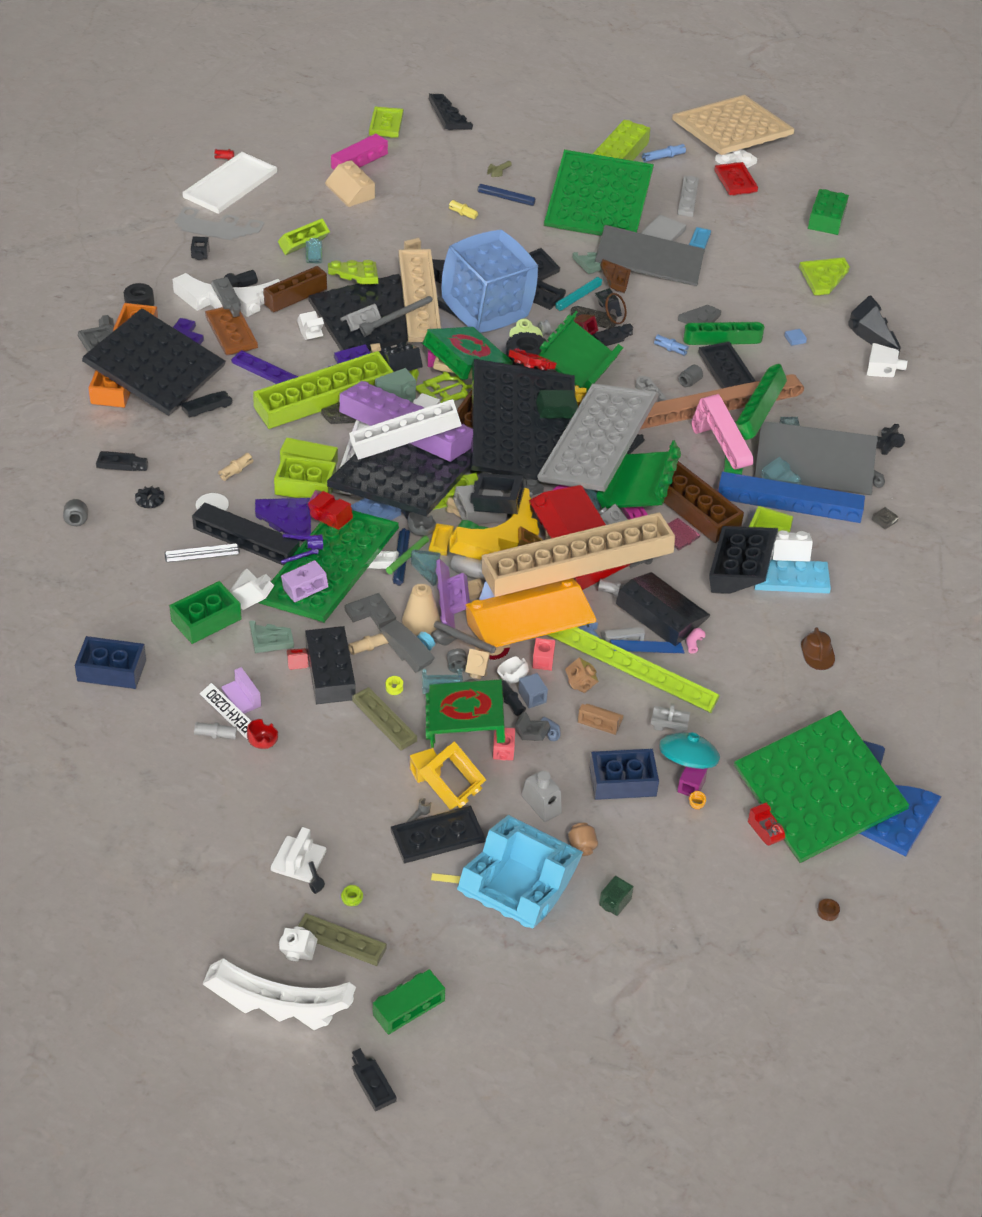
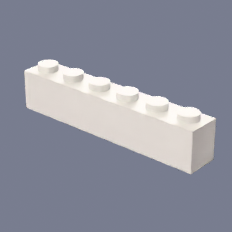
[349,399,462,460]

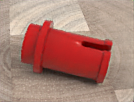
[214,149,234,161]

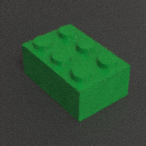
[808,189,849,235]
[169,581,242,644]

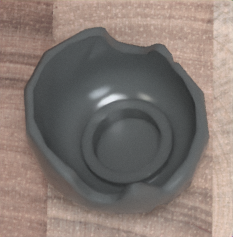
[408,512,436,536]

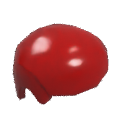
[247,719,278,749]

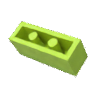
[277,218,330,255]
[280,437,338,464]

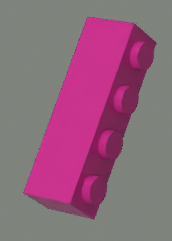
[331,134,388,170]

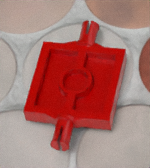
[509,348,556,371]

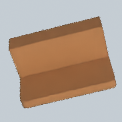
[578,704,623,735]

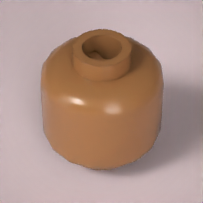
[568,823,598,856]

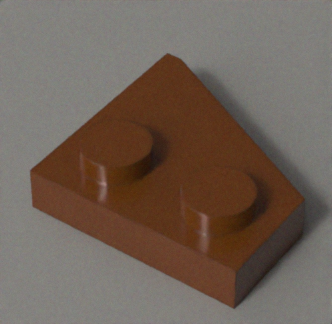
[600,259,631,293]

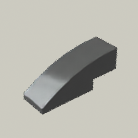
[380,619,435,673]

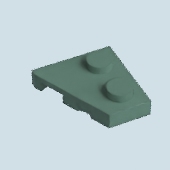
[572,252,602,274]
[249,621,294,653]

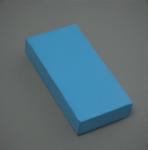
[689,227,711,249]

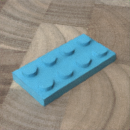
[754,559,831,594]

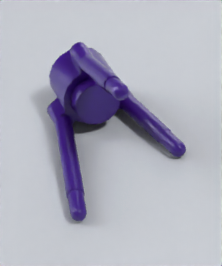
[281,534,323,564]

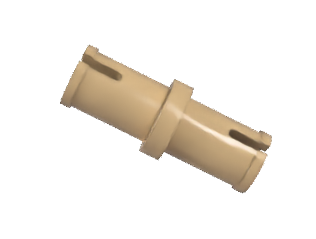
[218,453,253,481]
[348,633,389,655]

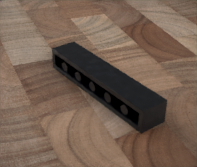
[192,502,300,566]

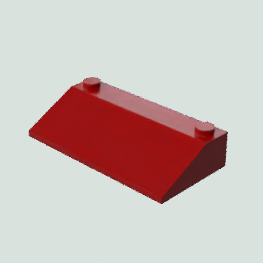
[529,485,630,590]

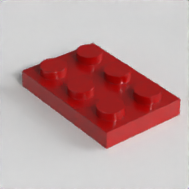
[714,162,758,195]

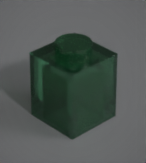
[599,875,634,916]

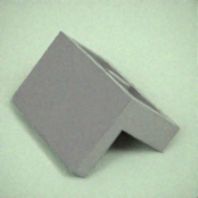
[340,304,381,331]
[601,627,645,644]

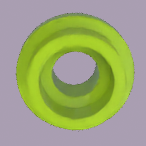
[341,885,363,906]

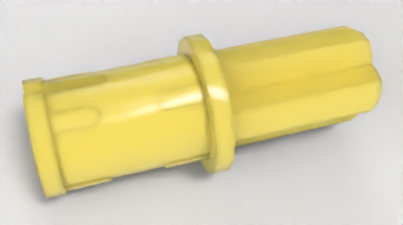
[449,200,478,219]

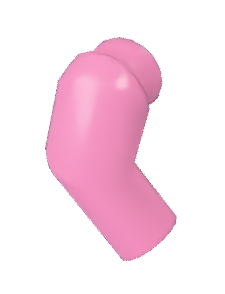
[686,628,705,653]

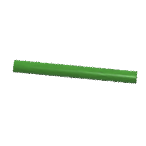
[386,536,429,574]

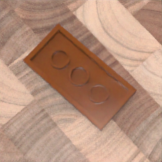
[205,307,258,355]

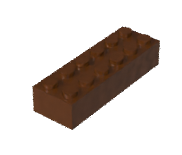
[664,461,744,543]

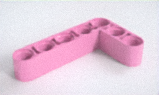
[692,394,753,470]

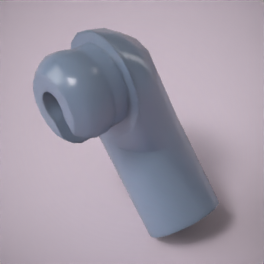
[541,716,561,741]

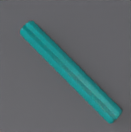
[555,277,603,311]

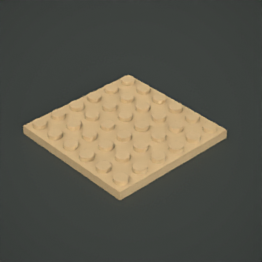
[672,95,794,155]

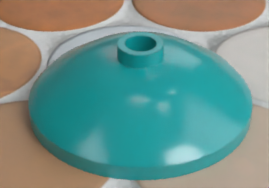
[659,732,720,769]

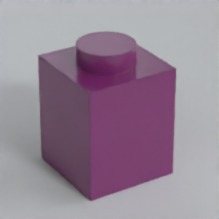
[677,766,708,797]

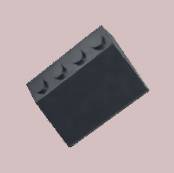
[709,526,778,594]
[616,572,710,646]

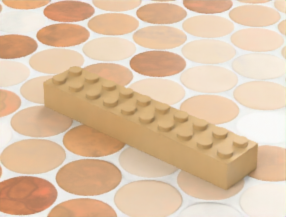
[482,512,675,597]

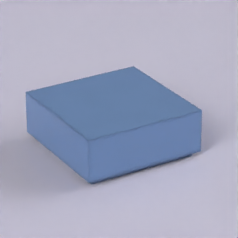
[784,329,807,346]

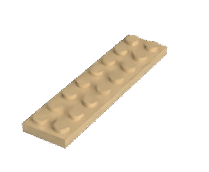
[398,249,441,342]

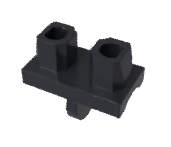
[876,424,905,455]

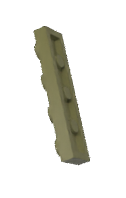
[352,687,417,751]
[298,913,387,966]

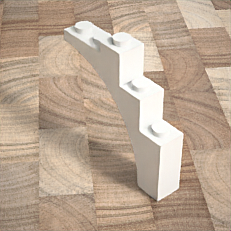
[172,273,280,317]
[203,958,356,1030]

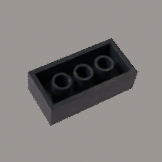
[305,626,356,705]

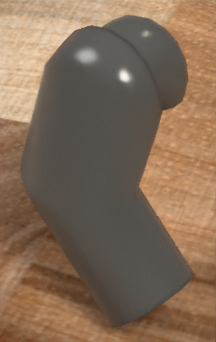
[432,629,457,646]

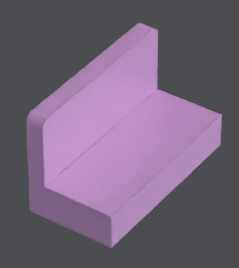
[221,667,261,714]

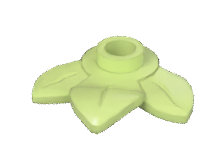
[509,319,543,337]

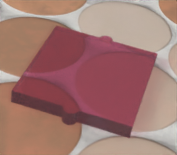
[667,518,700,550]

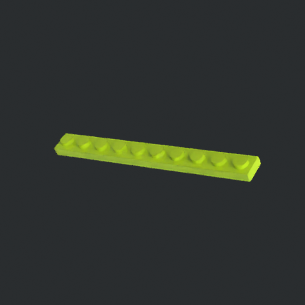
[547,627,720,713]

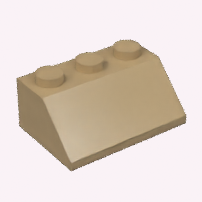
[325,160,375,207]

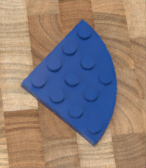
[859,785,941,857]

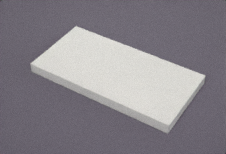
[183,152,277,214]

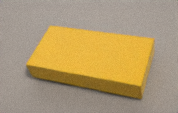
[429,523,454,556]

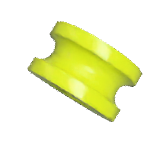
[385,676,403,695]

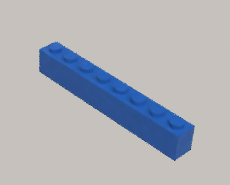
[718,472,865,523]

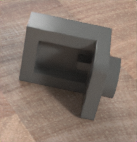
[515,712,551,741]

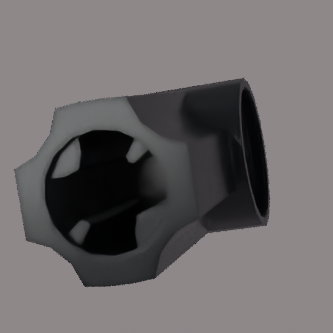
[224,270,258,287]

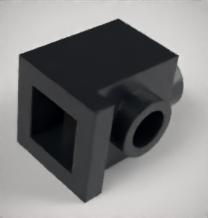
[191,236,210,260]

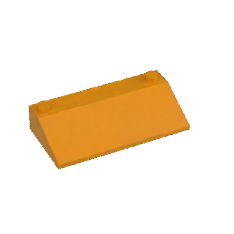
[465,578,596,647]

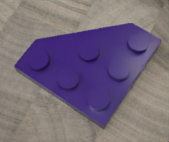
[255,498,311,541]

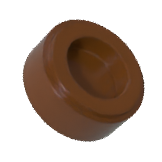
[817,899,840,921]

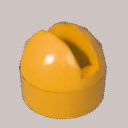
[689,791,706,810]

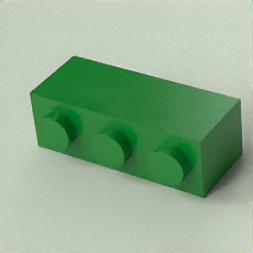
[373,969,446,1035]

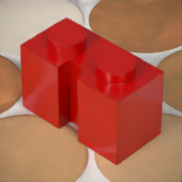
[309,491,353,530]

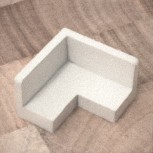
[230,569,274,610]

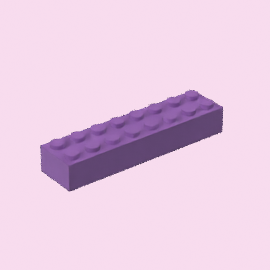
[339,381,473,462]

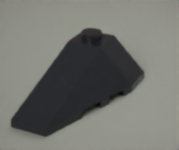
[848,295,901,357]

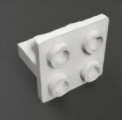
[271,827,326,883]

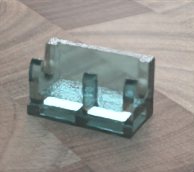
[422,669,463,694]

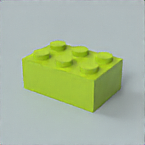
[274,455,336,498]

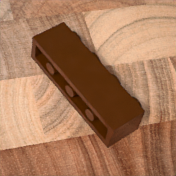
[263,266,327,313]

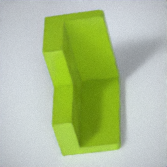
[749,506,793,533]

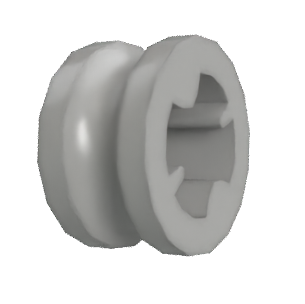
[538,320,551,336]

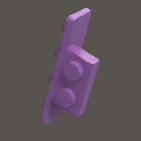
[436,559,470,628]

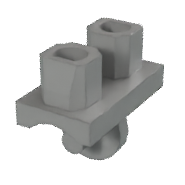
[651,703,690,733]

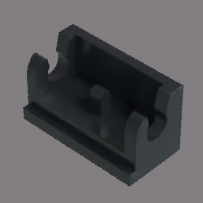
[595,288,622,317]

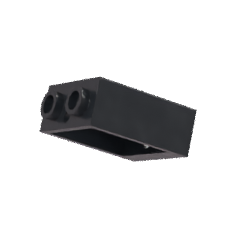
[470,473,525,514]

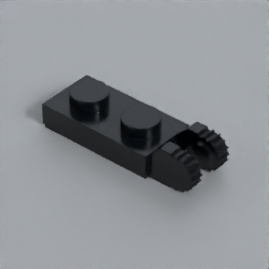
[181,391,233,417]

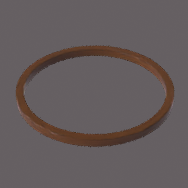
[605,293,627,324]

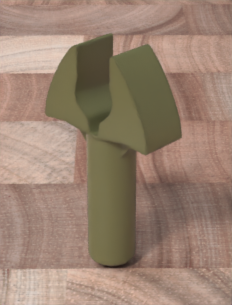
[487,161,512,177]

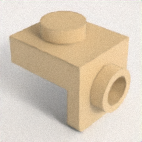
[465,649,490,679]

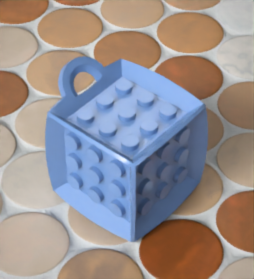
[442,230,538,333]

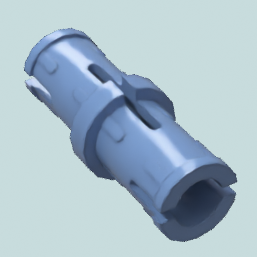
[654,334,689,356]

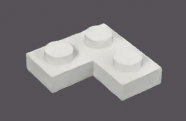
[715,149,757,168]

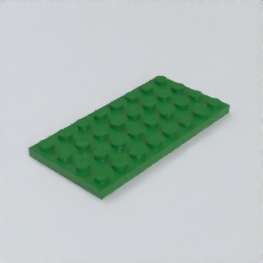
[258,510,399,623]

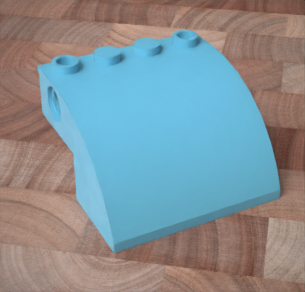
[457,815,583,929]

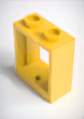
[419,741,486,810]

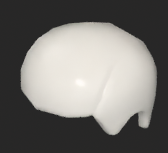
[497,656,529,684]

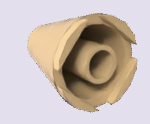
[402,583,441,636]

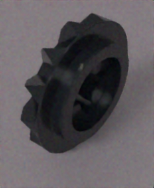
[135,486,165,508]

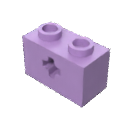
[281,561,328,602]

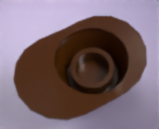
[801,627,835,670]

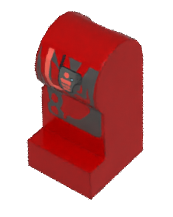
[748,802,785,846]

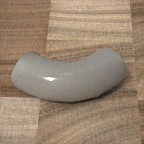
[451,554,486,580]

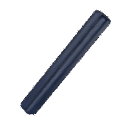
[478,184,536,206]
[393,528,410,586]

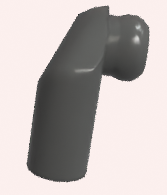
[873,470,885,488]

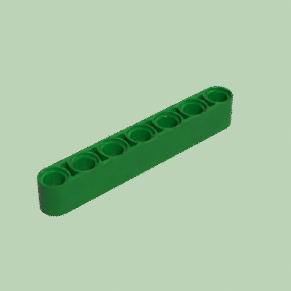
[736,364,787,440]

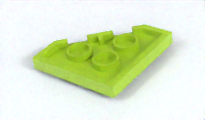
[799,257,850,295]
[328,260,378,284]

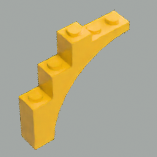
[449,488,539,560]

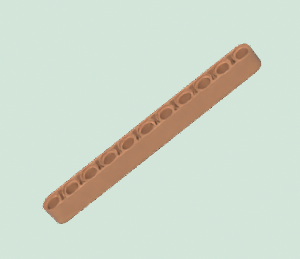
[640,374,804,429]

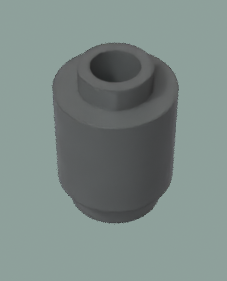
[678,364,703,387]

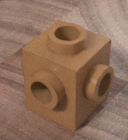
[565,657,599,693]

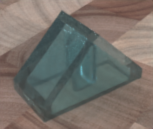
[411,550,441,586]

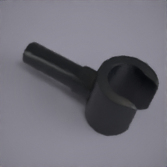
[308,861,325,894]

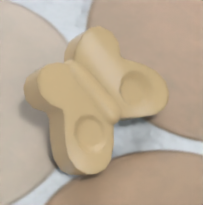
[446,498,461,517]

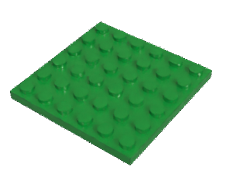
[544,149,654,236]
[734,710,909,863]

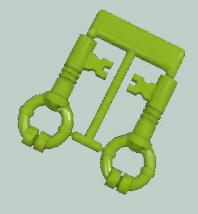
[416,371,472,403]

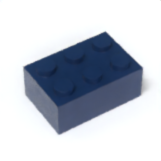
[74,636,146,689]
[589,748,659,800]

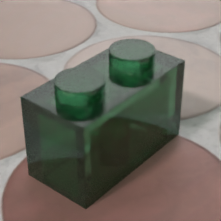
[536,390,578,418]

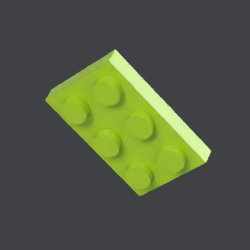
[369,106,404,138]

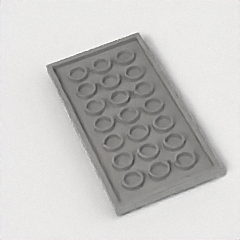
[538,384,658,492]

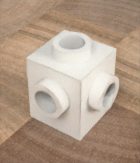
[279,926,318,961]

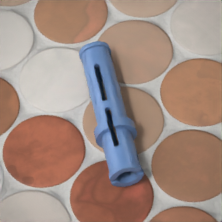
[642,144,686,163]

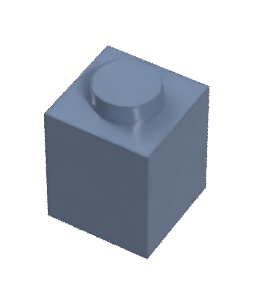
[518,673,548,708]

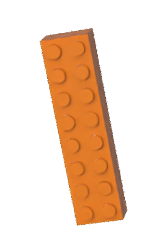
[88,303,158,408]

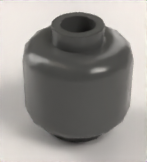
[63,499,88,527]

